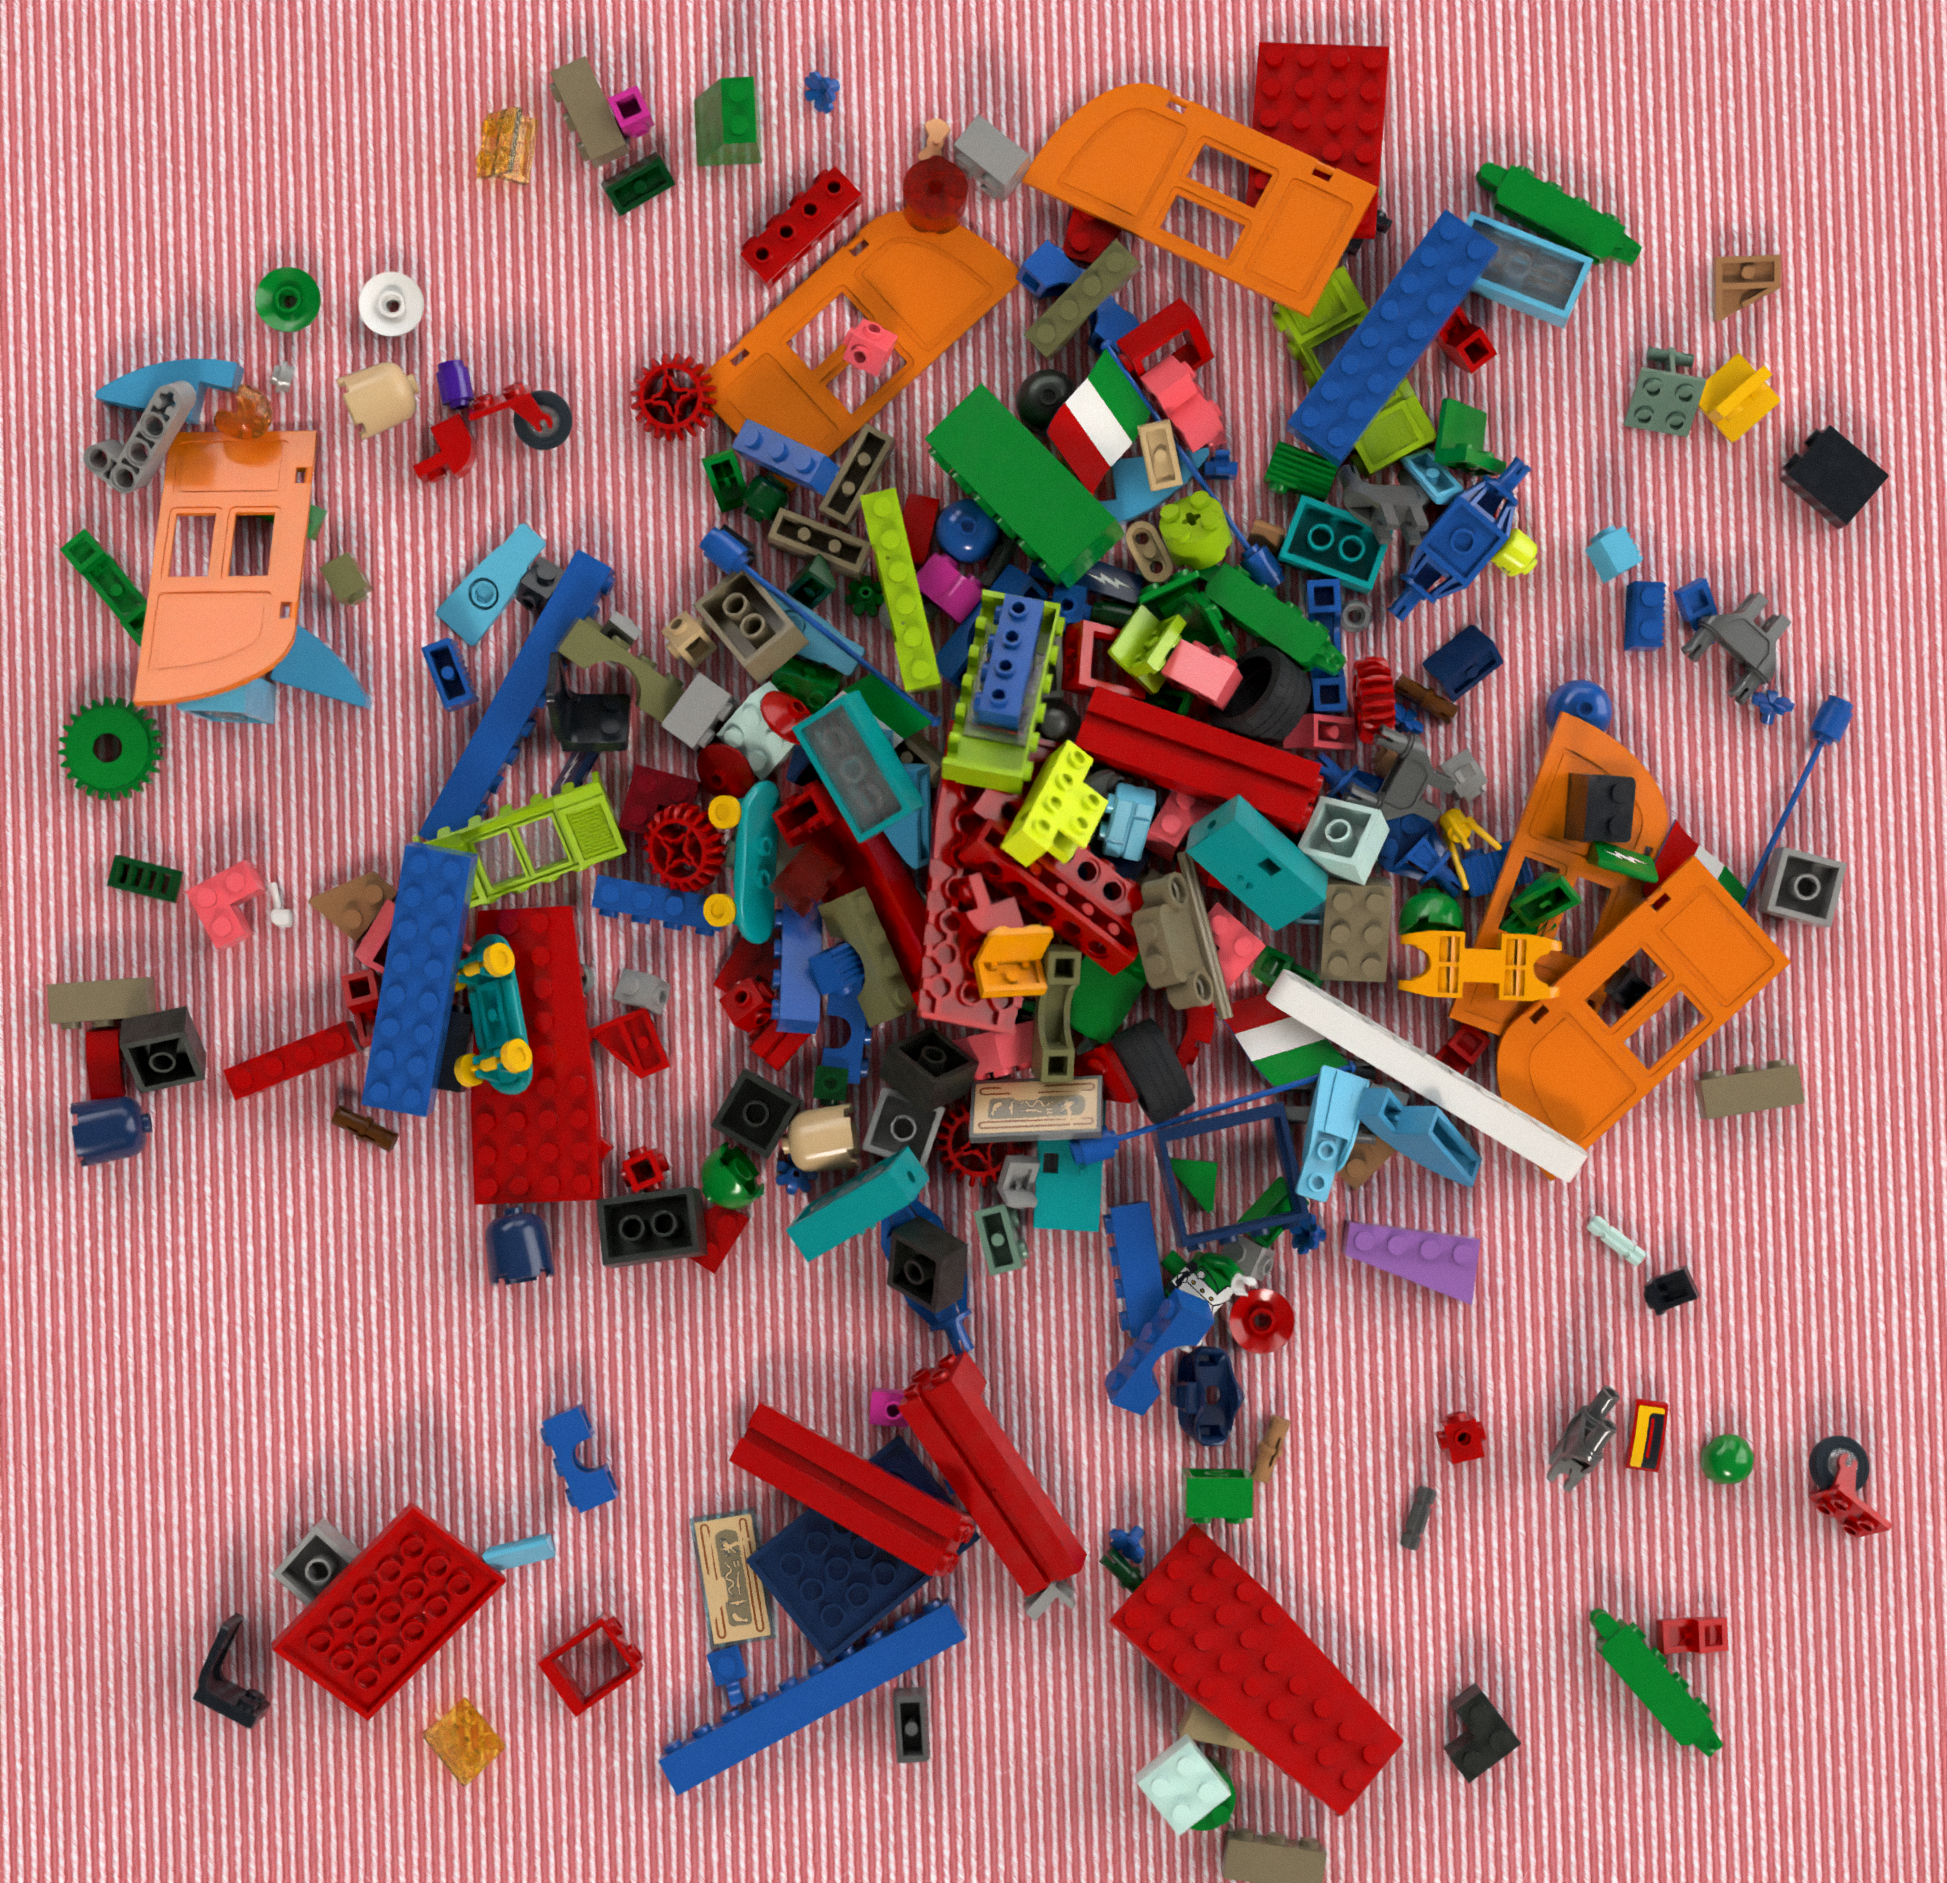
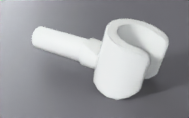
[269,882,293,927]

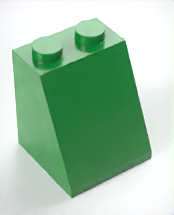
[694,76,762,166]

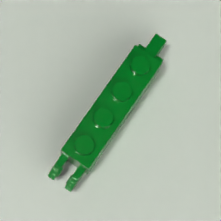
[1475,162,1642,267]
[1194,562,1346,676]
[1589,1607,1723,1757]

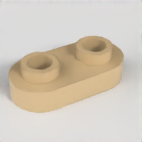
[1125,521,1173,584]

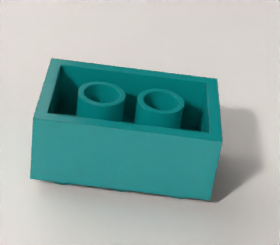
[1276,495,1394,595]

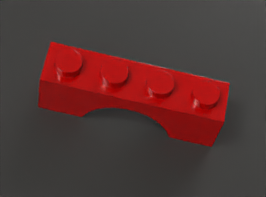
[223,1021,365,1101]

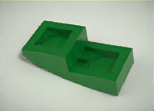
[1251,945,1325,989]

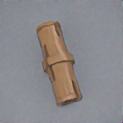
[1250,1414,1291,1484]

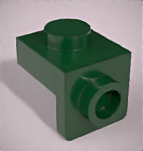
[812,1065,849,1106]

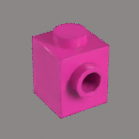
[608,85,654,139]
[869,1387,909,1428]

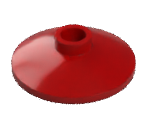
[760,691,812,745]
[696,743,754,799]
[1229,1288,1295,1354]

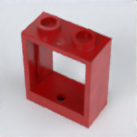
[1116,297,1214,401]
[1061,620,1147,701]
[538,1612,643,1718]

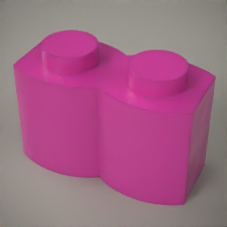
[916,553,984,626]

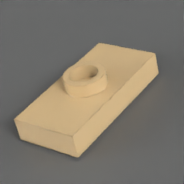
[1137,419,1183,492]

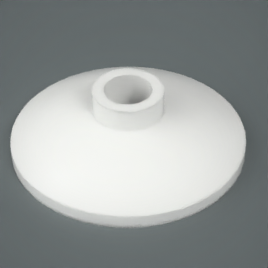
[359,272,424,337]

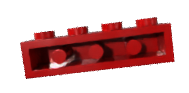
[740,166,863,290]

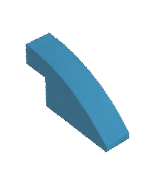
[95,359,244,425]
[1100,448,1209,526]
[270,616,372,710]
[882,729,931,869]
[1356,1088,1482,1187]

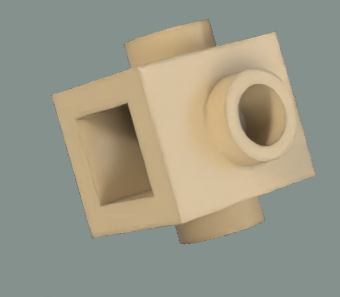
[661,610,718,669]

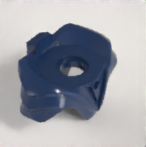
[1170,1346,1244,1446]

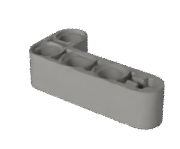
[84,380,196,493]

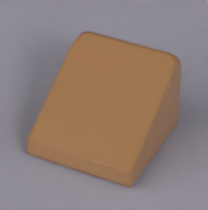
[1247,519,1286,556]

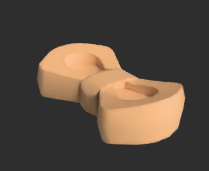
[917,119,951,168]

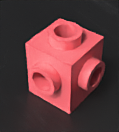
[843,318,898,377]

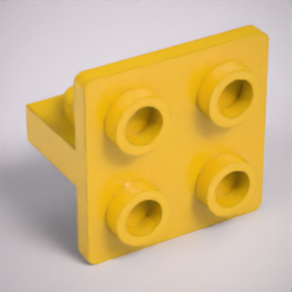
[1698,353,1781,443]

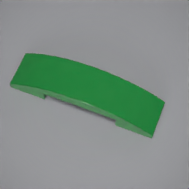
[60,528,147,647]

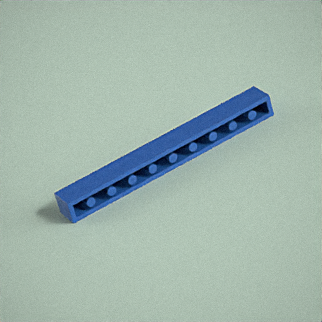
[418,549,616,841]
[658,1597,967,1796]

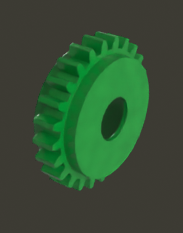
[58,697,165,801]

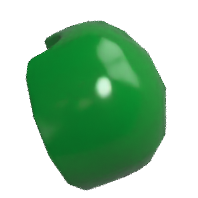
[1700,1434,1754,1484]

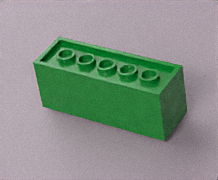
[924,383,1125,589]

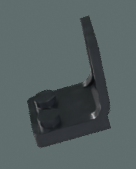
[546,652,632,752]
[1564,773,1636,843]
[192,1612,270,1729]

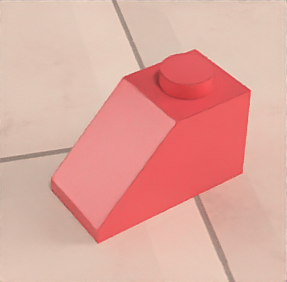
[1283,714,1355,751]

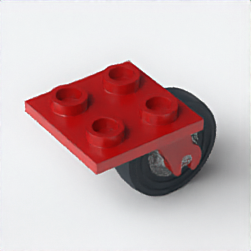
[468,381,573,450]
[1808,1436,1893,1537]

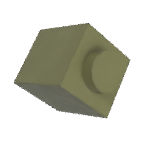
[320,552,373,606]

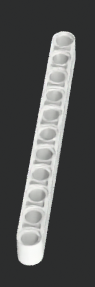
[1266,969,1589,1182]

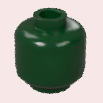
[741,473,790,523]

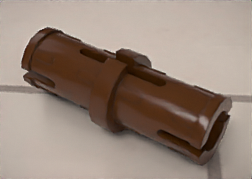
[1393,674,1459,724]
[331,1105,399,1153]

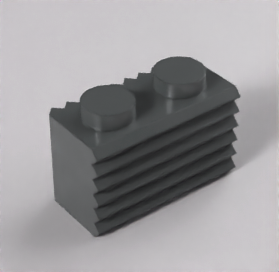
[893,1687,930,1763]

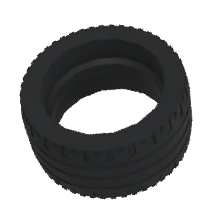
[1208,646,1311,747]
[1109,1018,1195,1124]

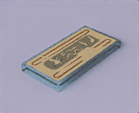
[690,1507,776,1649]

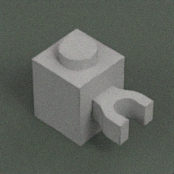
[1436,748,1489,802]

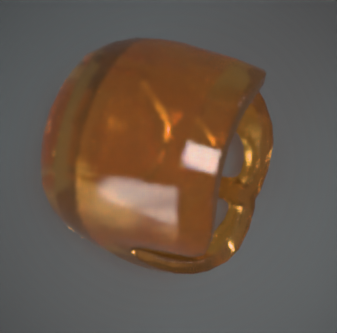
[214,384,273,441]

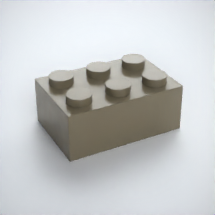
[693,570,809,685]
[1316,876,1393,982]

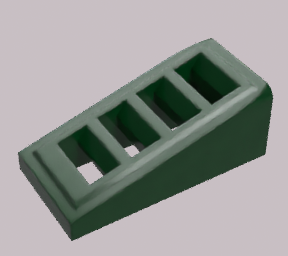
[107,855,184,903]

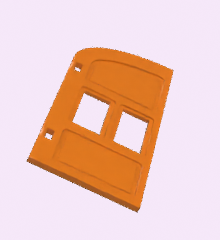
[1022,83,1377,318]
[691,211,1020,493]
[133,431,318,706]
[1447,711,1668,1036]
[1495,855,1791,1181]

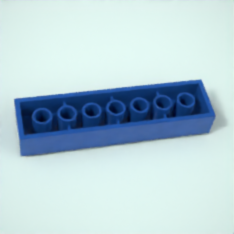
[1286,209,1499,468]
[361,842,478,1117]

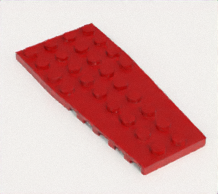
[917,719,1063,1034]
[471,906,604,1205]
[1107,1523,1403,1817]

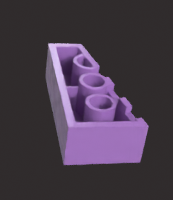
[1341,1220,1480,1305]

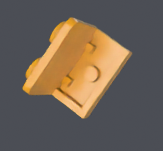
[973,925,1054,998]

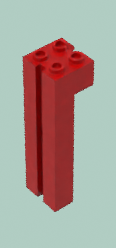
[1074,686,1324,842]
[771,780,926,1007]
[897,1351,1087,1597]
[728,1402,976,1577]

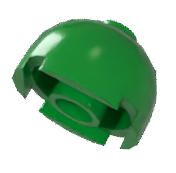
[1398,888,1464,935]
[701,1142,764,1209]

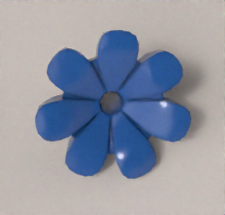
[804,71,840,114]
[1751,690,1795,725]
[1395,702,1424,735]
[775,1154,818,1195]
[1289,1213,1326,1255]
[1108,1525,1145,1564]

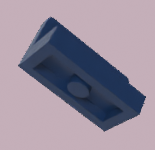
[1422,624,1504,703]

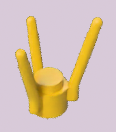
[1439,808,1502,891]

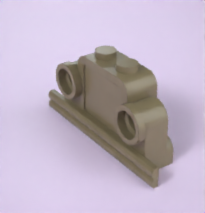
[1132,851,1233,1020]

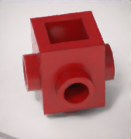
[719,976,775,1033]
[620,1145,670,1193]
[1436,1411,1486,1464]

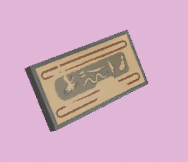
[969,1075,1104,1143]

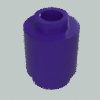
[436,360,474,410]

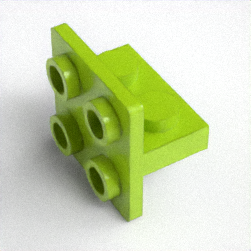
[1108,605,1187,695]

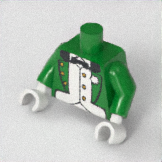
[1160,1250,1256,1353]

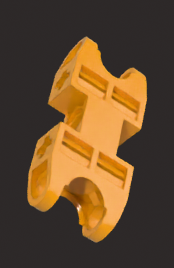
[1398,930,1562,1001]

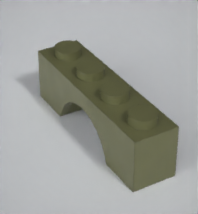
[1023,239,1143,360]
[554,616,685,723]
[818,886,917,1027]
[1031,944,1082,1082]

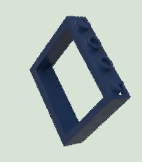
[1151,1102,1310,1252]

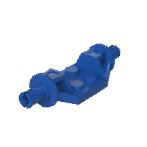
[1387,456,1532,622]
[1314,751,1463,899]
[881,1195,975,1356]

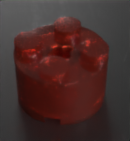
[902,155,968,235]
[768,839,845,918]

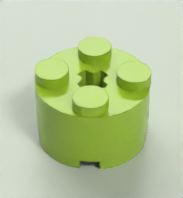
[1159,491,1233,570]

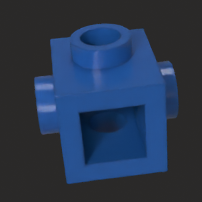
[1046,583,1092,636]

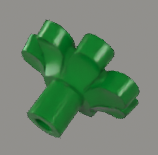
[844,575,885,618]

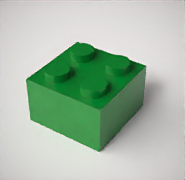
[1182,1468,1253,1524]

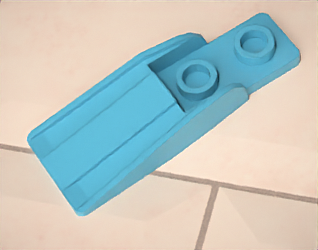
[436,523,546,646]
[764,586,866,677]
[1295,1065,1370,1202]

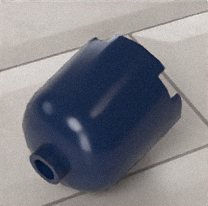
[70,1096,153,1167]
[485,1207,556,1286]

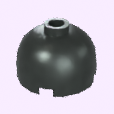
[1016,369,1077,436]

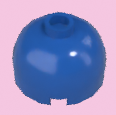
[936,498,1000,565]
[1545,679,1613,732]

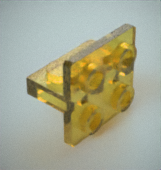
[476,106,539,186]
[422,1697,506,1786]

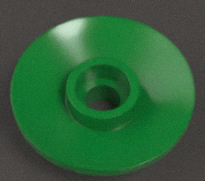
[255,267,321,332]

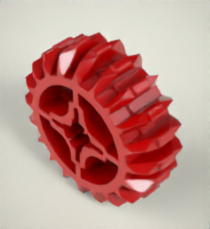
[630,353,718,443]
[1352,656,1396,745]
[642,803,728,892]
[936,1102,1023,1187]

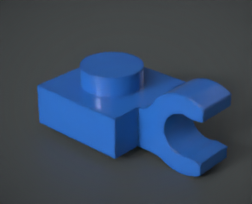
[1203,449,1238,480]
[706,1643,748,1707]

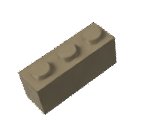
[549,56,630,169]
[818,423,895,530]
[768,507,871,582]
[47,977,156,1030]
[1694,1059,1805,1120]
[1221,1828,1327,1883]

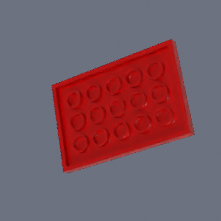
[1246,42,1389,239]
[271,1501,506,1721]

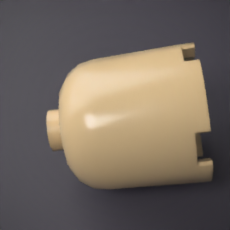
[336,362,420,441]
[782,1103,860,1172]

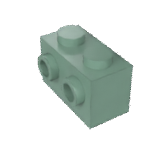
[973,1203,1029,1276]

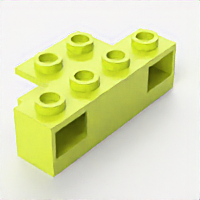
[1001,739,1109,867]

